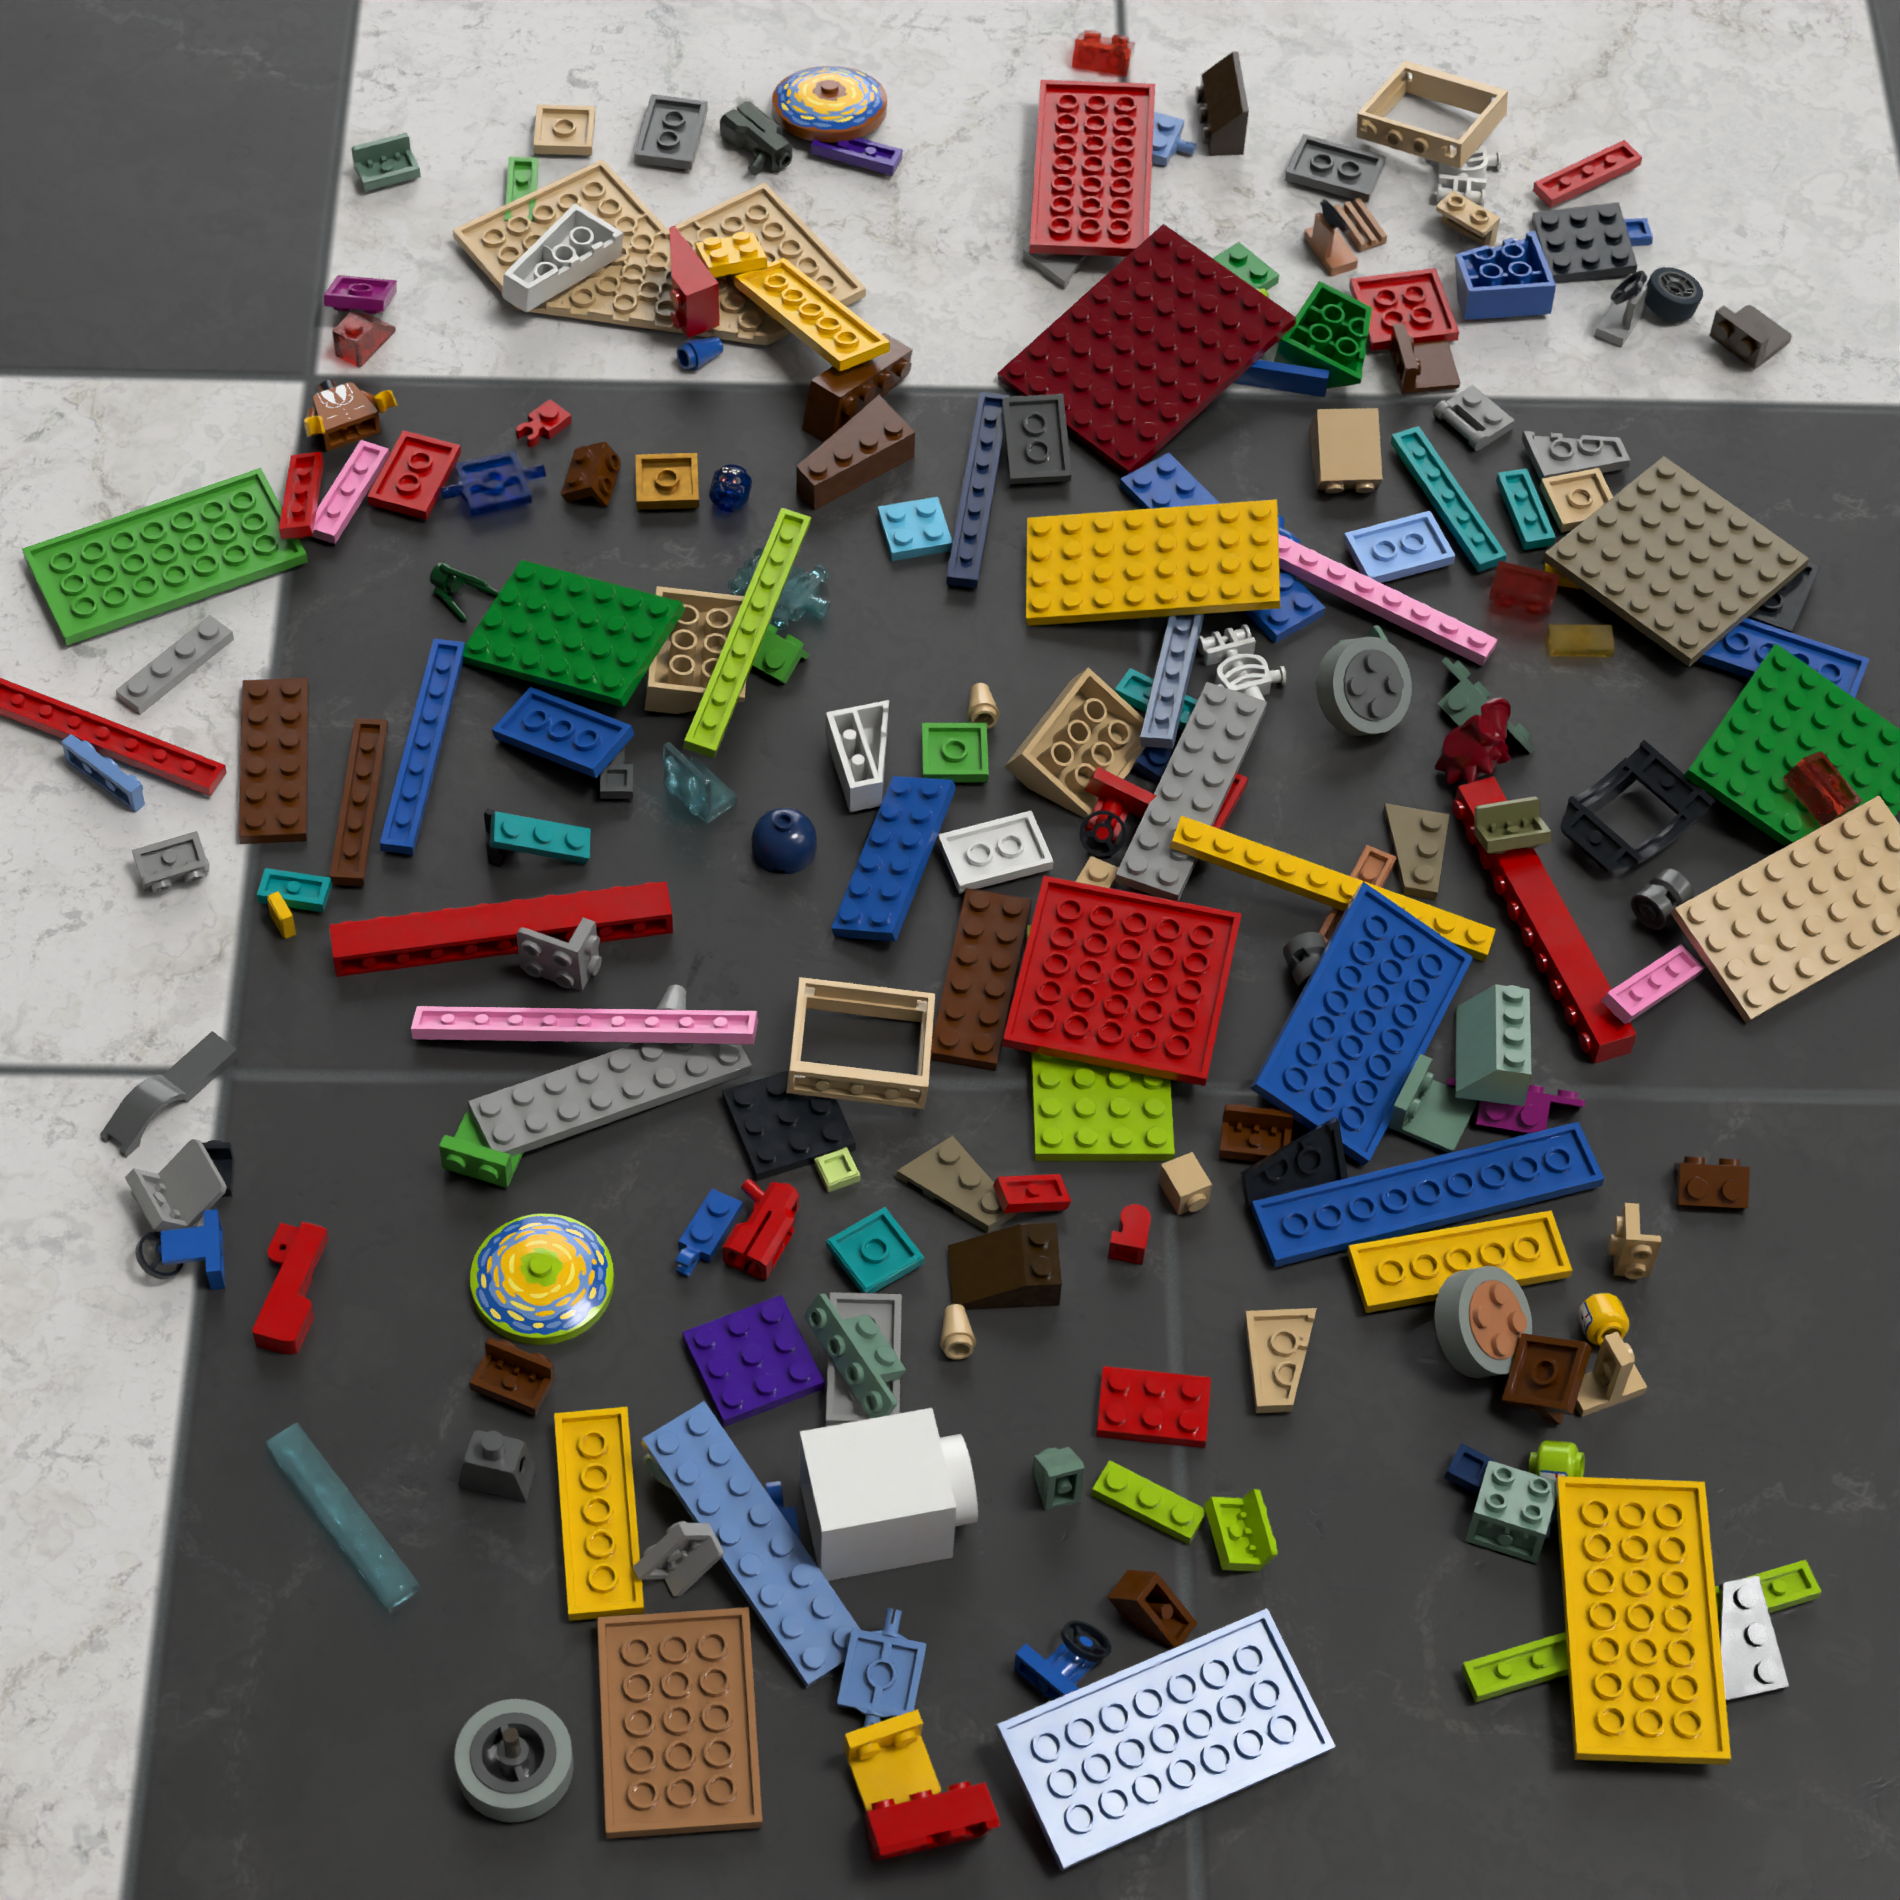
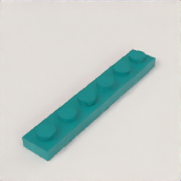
[1390,426,1507,572]

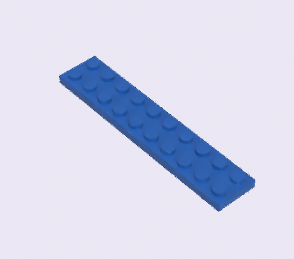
[1251,1122,1605,1267]

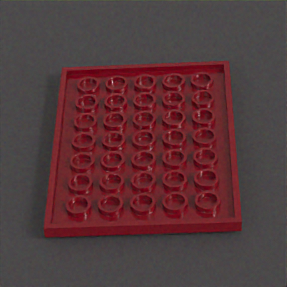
[997,224,1296,475]

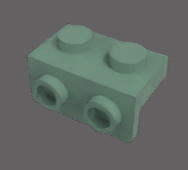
[352,133,421,191]

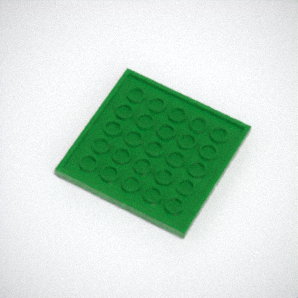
[1684,643,1900,847]

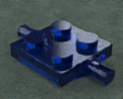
[440,450,546,517]

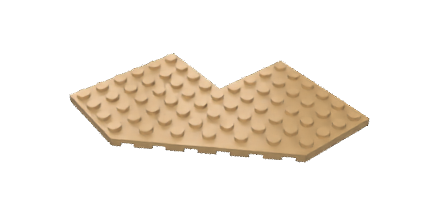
[453,159,866,346]

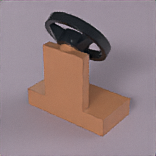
[1304,199,1358,277]

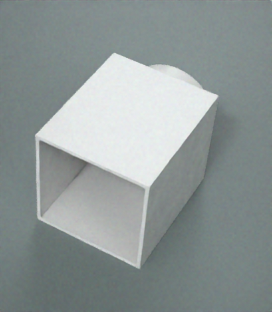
[800,1408,978,1581]

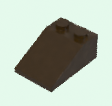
[948,1222,1062,1310]

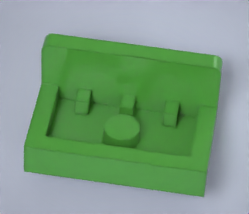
[752,624,810,684]

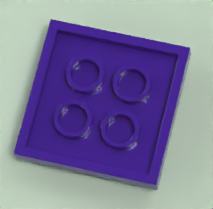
[682,1295,824,1427]

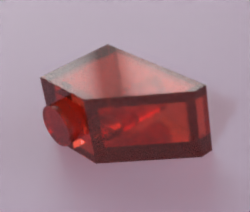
[332,312,396,368]

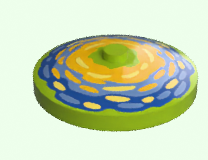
[470,1214,614,1345]

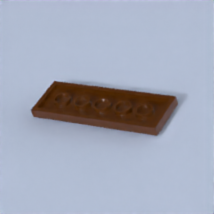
[239,677,309,844]
[930,888,1032,1071]

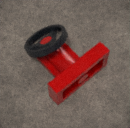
[1079,767,1156,857]

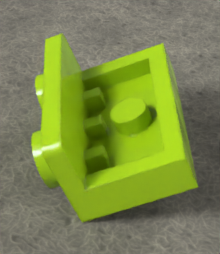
[1204,1489,1278,1572]

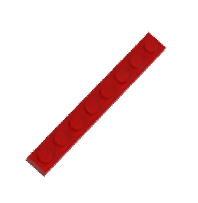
[0,678,227,796]

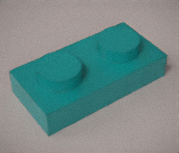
[257,868,332,912]

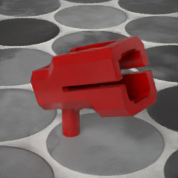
[723,1179,800,1280]

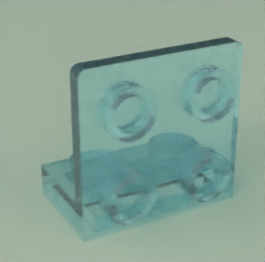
[662,742,737,824]

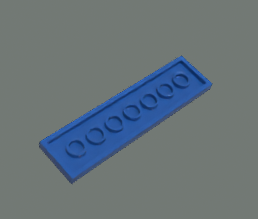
[1120,452,1325,643]

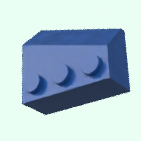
[1455,231,1556,320]

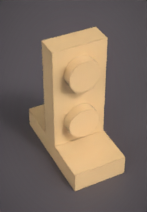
[1575,1332,1647,1417]

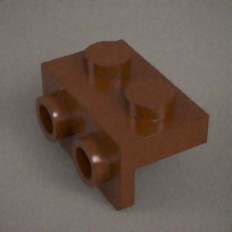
[561,441,621,507]
[1219,1104,1294,1162]
[1674,1156,1750,1209]
[469,1337,555,1416]

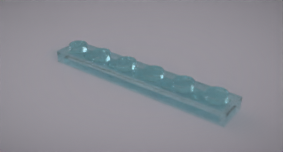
[266,1423,420,1611]

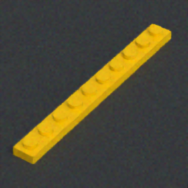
[1169,815,1496,962]

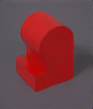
[1108,1204,1151,1265]

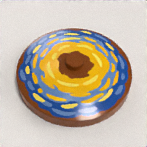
[772,66,887,142]

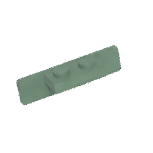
[1437,657,1535,753]
[804,1293,906,1419]

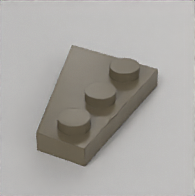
[1383,803,1450,900]
[897,1136,1016,1233]

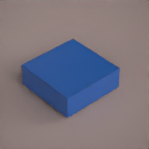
[1624,218,1653,246]

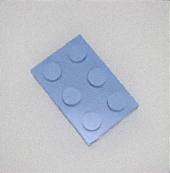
[1343,511,1455,583]

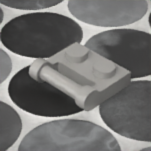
[1433,385,1515,451]

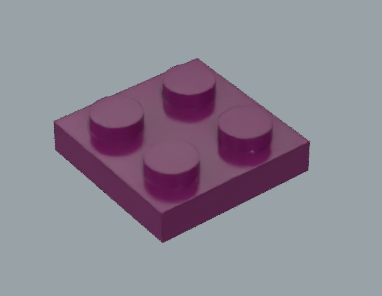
[324,275,397,314]

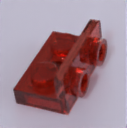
[1783,751,1863,826]

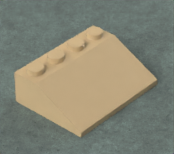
[644,586,746,714]
[1004,667,1145,818]

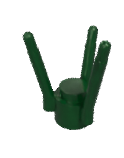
[430,562,500,622]

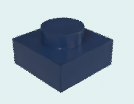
[1133,747,1173,784]
[1444,1443,1494,1494]

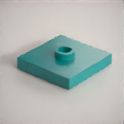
[826,1207,925,1294]

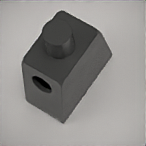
[458,1430,537,1503]

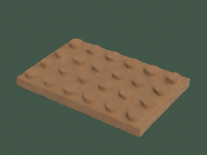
[597,1607,763,1839]

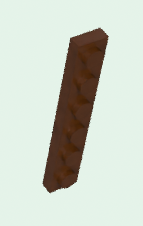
[330,718,389,886]

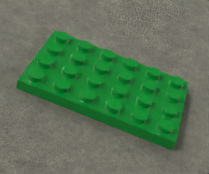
[463,560,685,708]

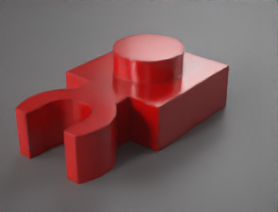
[516,399,572,448]

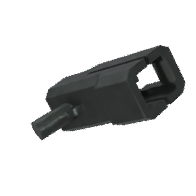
[720,101,793,175]

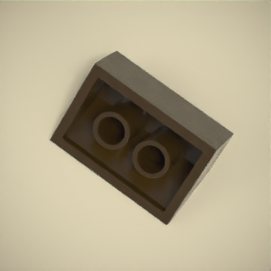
[1195,51,1249,156]

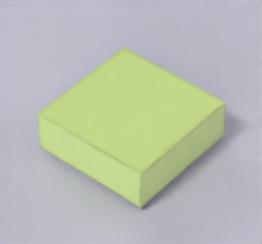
[815,1147,860,1192]

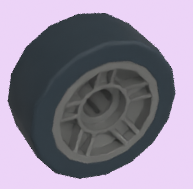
[1644,267,1703,321]

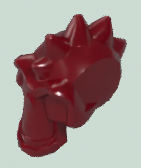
[1434,698,1511,785]

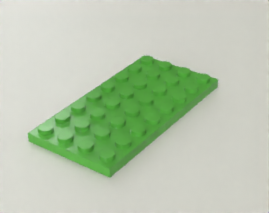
[22,468,308,646]

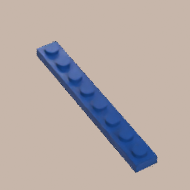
[380,638,465,855]

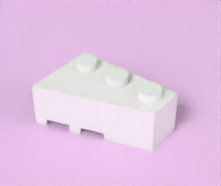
[825,700,889,812]

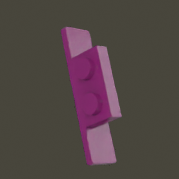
[1445,1077,1586,1134]

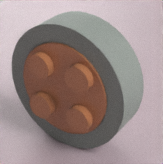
[1435,1266,1532,1378]

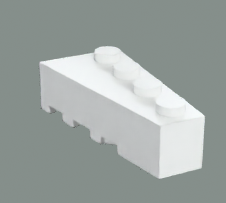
[502,203,624,313]

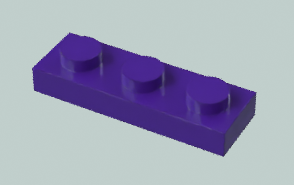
[811,138,903,175]

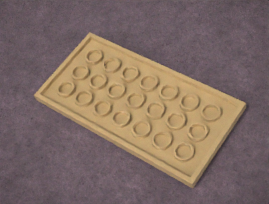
[1671,796,1900,1024]

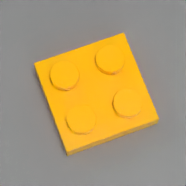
[695,232,768,277]

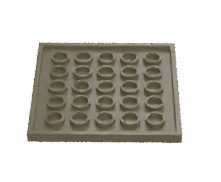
[1543,456,1809,667]

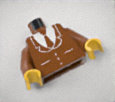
[304,380,398,451]

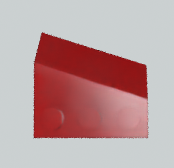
[864,1781,1001,1861]

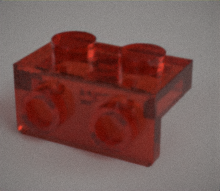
[1072,30,1136,76]
[1489,561,1560,615]

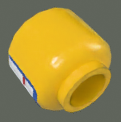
[1577,1293,1630,1346]

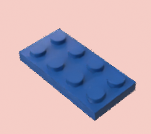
[492,687,635,778]

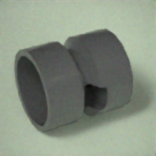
[1631,869,1694,930]
[1283,932,1327,993]

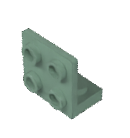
[1389,1054,1478,1153]
[1465,1461,1557,1563]

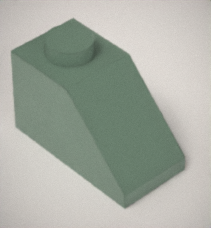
[1032,1447,1085,1511]

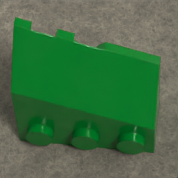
[1273,281,1372,389]

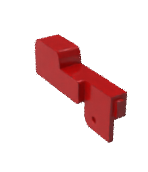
[252,1222,329,1355]

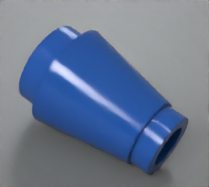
[676,337,723,370]

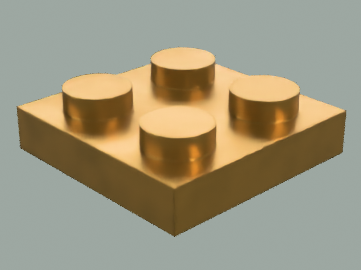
[635,453,699,510]

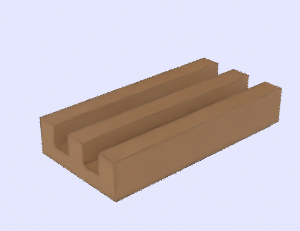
[1334,198,1387,252]

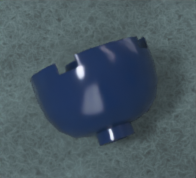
[751,807,817,874]

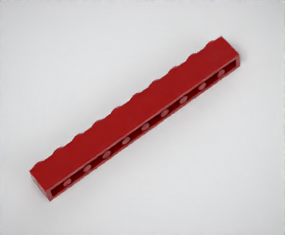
[1452,776,1637,1064]
[329,881,673,977]

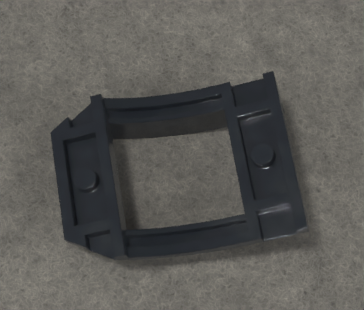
[1560,740,1715,872]

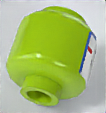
[1529,1440,1585,1481]

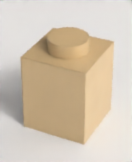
[1159,1152,1212,1215]

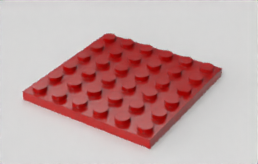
[1002,876,1242,1086]

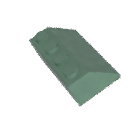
[1455,984,1532,1106]

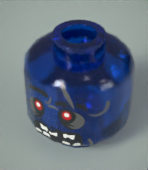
[709,464,752,513]

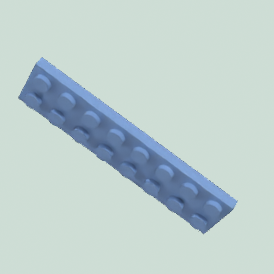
[641,1401,861,1688]

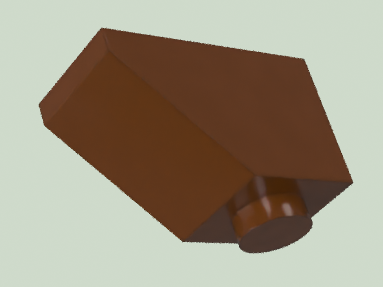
[1107,1569,1197,1649]

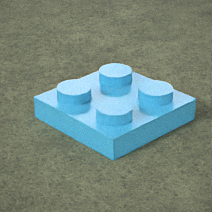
[877,497,953,561]

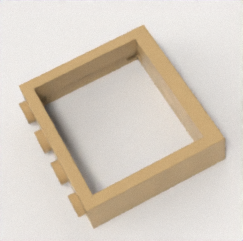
[1357,61,1508,169]
[786,977,935,1109]

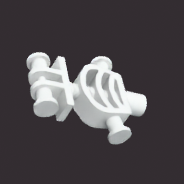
[1425,131,1502,207]
[1197,624,1286,701]

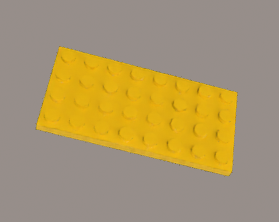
[1026,499,1281,626]
[1555,1476,1731,1765]

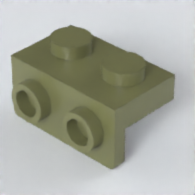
[1474,796,1551,854]

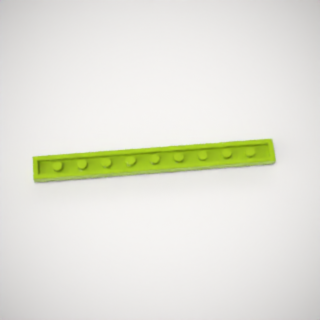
[683,508,811,758]
[1461,1559,1822,1703]

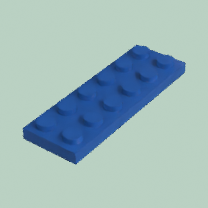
[1697,618,1869,698]
[831,776,956,942]

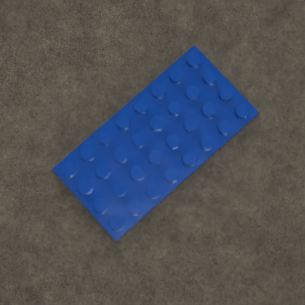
[1250,882,1473,1166]

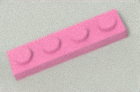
[312,440,390,544]
[1601,945,1705,1025]

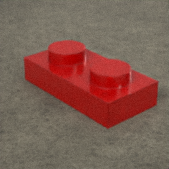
[993,1174,1071,1213]

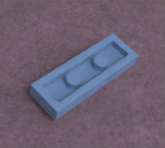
[61,734,145,813]

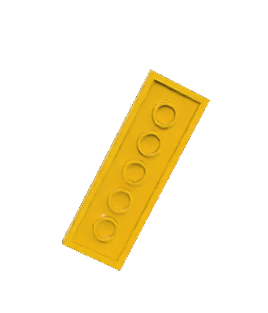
[734,258,890,371]
[1347,1210,1572,1313]
[554,1407,644,1621]

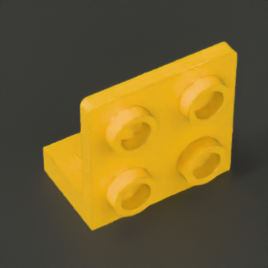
[843,1709,941,1812]

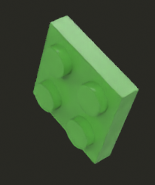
[922,723,989,782]

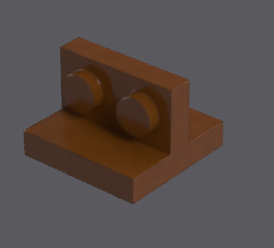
[1502,1333,1592,1425]

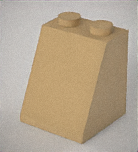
[1308,408,1382,494]

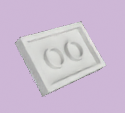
[938,811,1054,893]

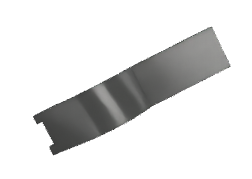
[100,1031,238,1158]

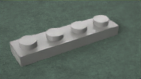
[116,615,234,715]

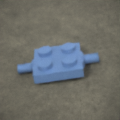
[1152,112,1197,166]
[837,1608,927,1728]

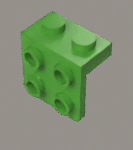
[439,1111,523,1188]

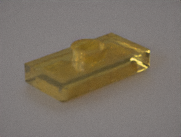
[1547,624,1615,657]

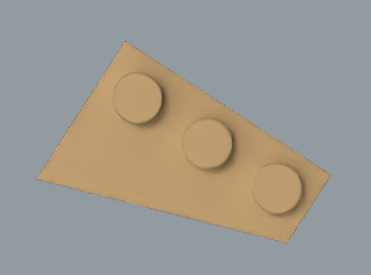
[1244,1308,1317,1413]

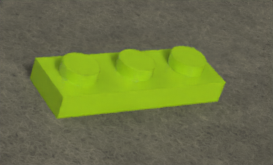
[1091,1460,1207,1545]

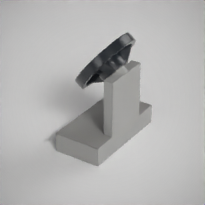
[1594,271,1648,348]

